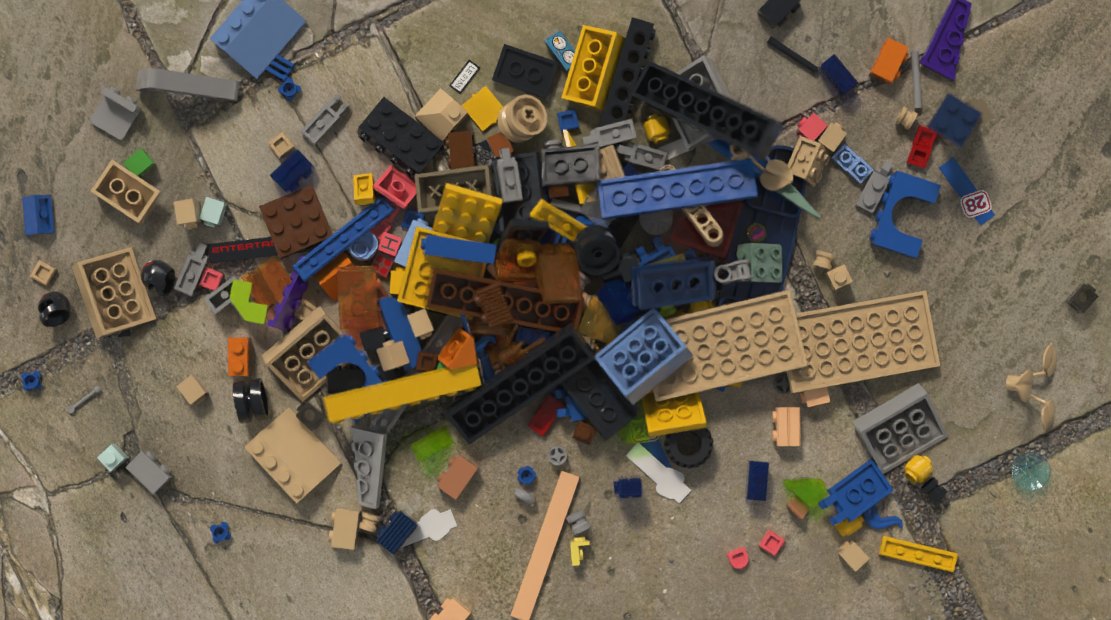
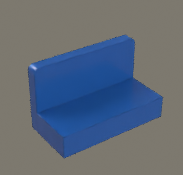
[22,195,54,235]

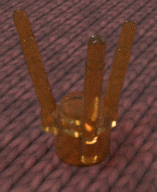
[498,324,546,364]

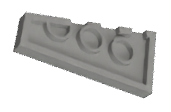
[350,426,387,509]

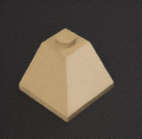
[415,88,468,141]

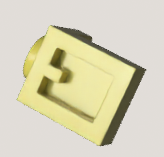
[570,537,590,566]

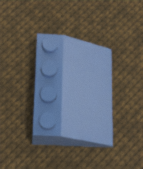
[210,0,307,79]
[595,308,694,405]

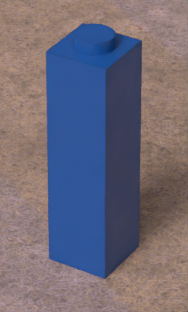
[420,235,496,264]

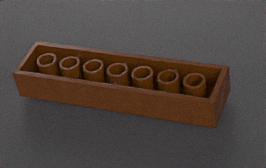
[423,267,584,332]

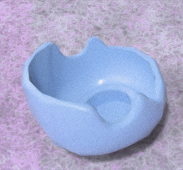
[348,232,378,261]

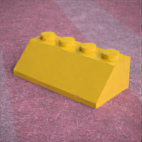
[561,25,625,111]

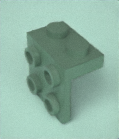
[737,243,782,283]

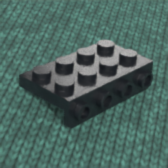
[357,97,445,178]
[491,152,544,234]
[559,359,640,441]

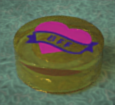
[747,223,766,242]

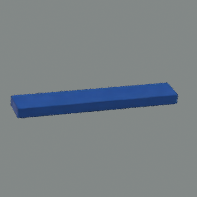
[292,195,395,282]

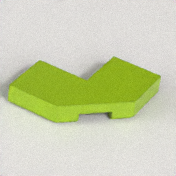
[230,279,269,324]

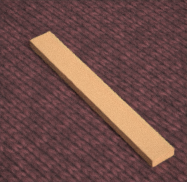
[510,471,580,620]

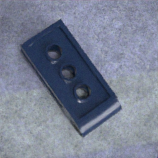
[631,258,717,310]

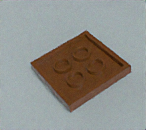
[259,185,332,260]

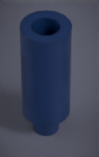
[477,349,495,382]

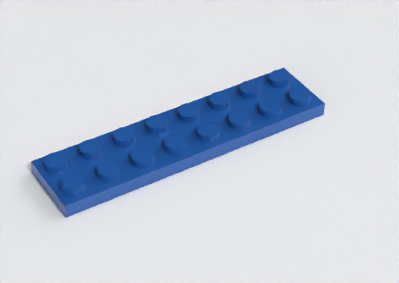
[598,158,758,220]

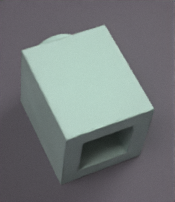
[199,197,227,227]
[97,444,129,472]

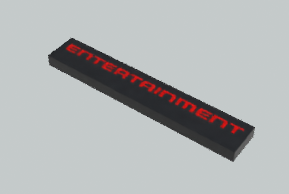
[208,237,321,263]

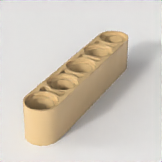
[660,165,723,247]

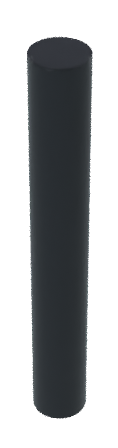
[767,37,819,74]

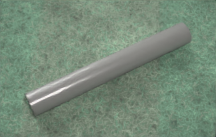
[911,51,922,109]

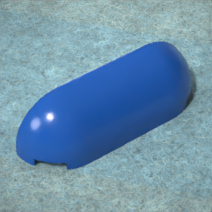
[378,297,421,372]

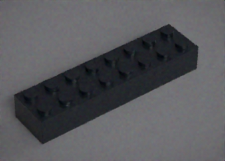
[630,61,783,161]
[446,322,595,445]

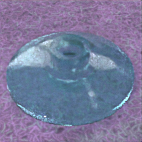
[1012,452,1050,491]

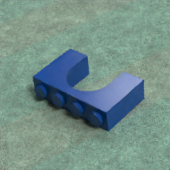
[869,171,941,259]
[307,333,387,424]

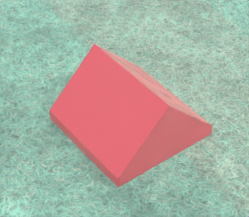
[372,165,417,211]

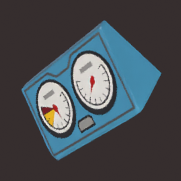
[545,31,575,72]

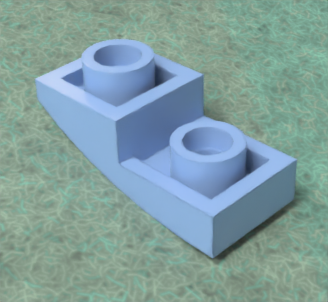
[830,143,874,184]

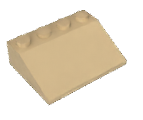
[72,247,156,339]
[262,306,359,402]
[244,407,341,504]

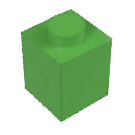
[123,148,156,178]

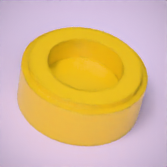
[517,251,537,267]

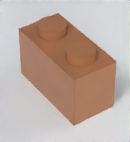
[437,454,478,500]

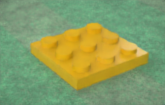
[432,183,503,243]
[641,389,707,437]

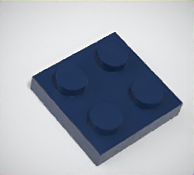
[927,93,982,148]

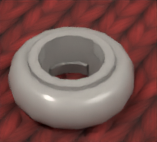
[514,488,536,504]

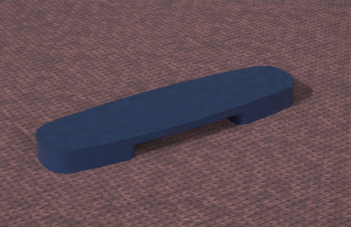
[717,145,806,307]

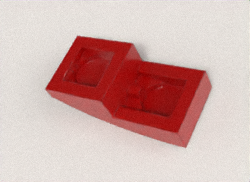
[907,124,937,169]

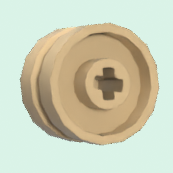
[498,94,547,143]

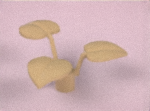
[730,146,793,191]
[1006,342,1057,433]

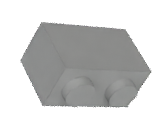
[126,450,173,494]

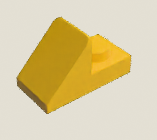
[353,173,376,206]

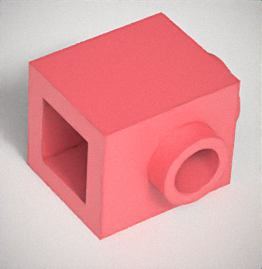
[796,113,828,141]

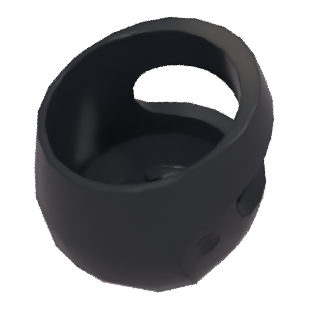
[140,260,175,297]
[38,291,71,327]

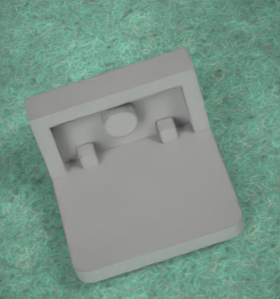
[90,86,142,140]

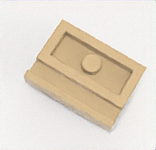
[597,145,626,184]

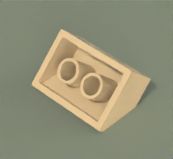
[91,160,161,225]

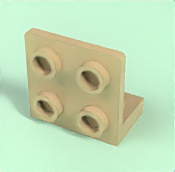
[788,136,830,187]

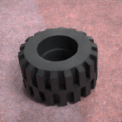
[664,427,714,469]

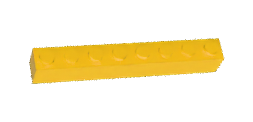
[323,364,481,424]

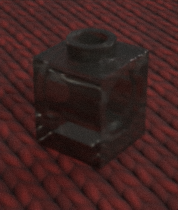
[1065,283,1099,314]
[295,401,327,432]

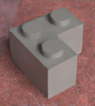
[204,276,257,318]

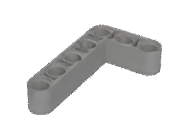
[135,68,240,101]

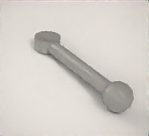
[67,386,101,413]

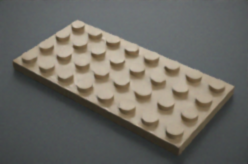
[653,290,808,402]
[787,291,940,393]

